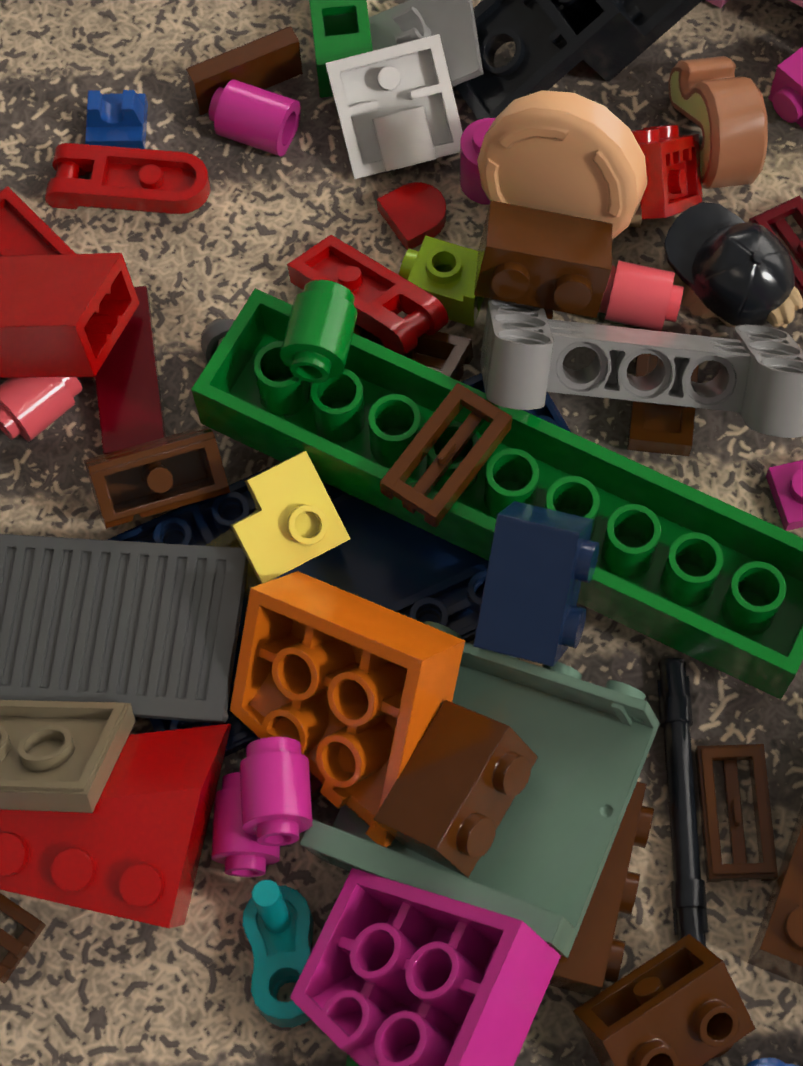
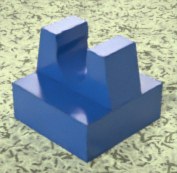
[85,90,148,149]

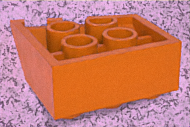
[230,571,465,848]

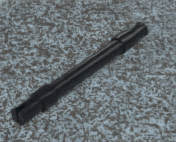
[657,658,708,947]

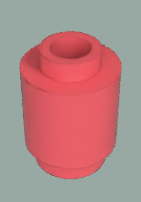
[598,260,684,331]
[0,377,83,442]

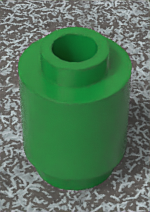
[280,280,358,383]

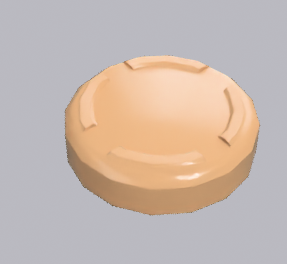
[477,90,648,240]

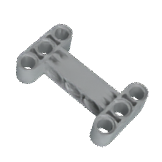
[480,299,803,438]

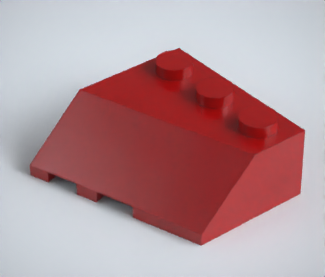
[0,724,231,928]

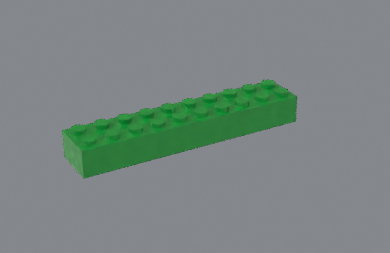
[191,288,803,700]

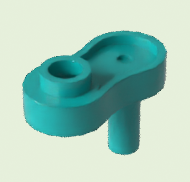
[242,880,314,1027]

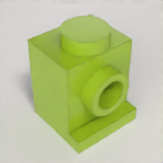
[399,235,485,327]

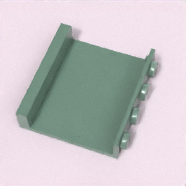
[300,621,660,958]

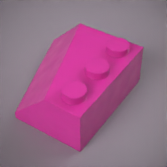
[290,868,561,1066]

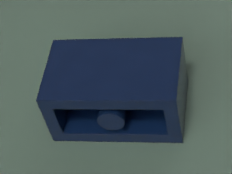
[474,501,599,667]

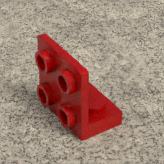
[632,124,703,219]

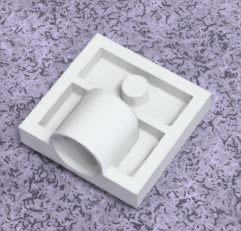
[325,34,463,179]

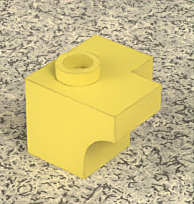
[230,451,351,584]

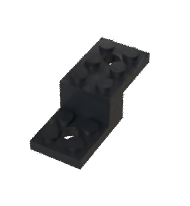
[455,0,702,120]

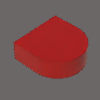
[377,182,446,250]

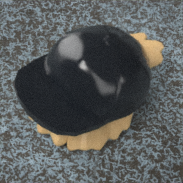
[664,202,803,328]

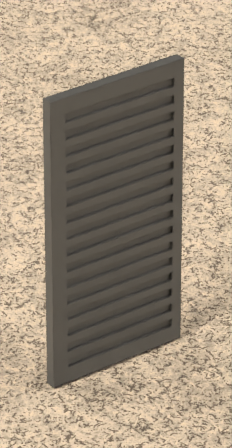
[0,534,249,724]

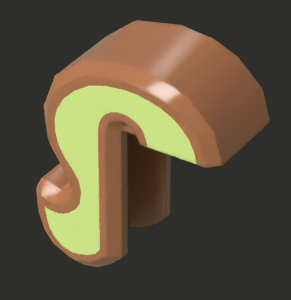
[669,56,768,189]

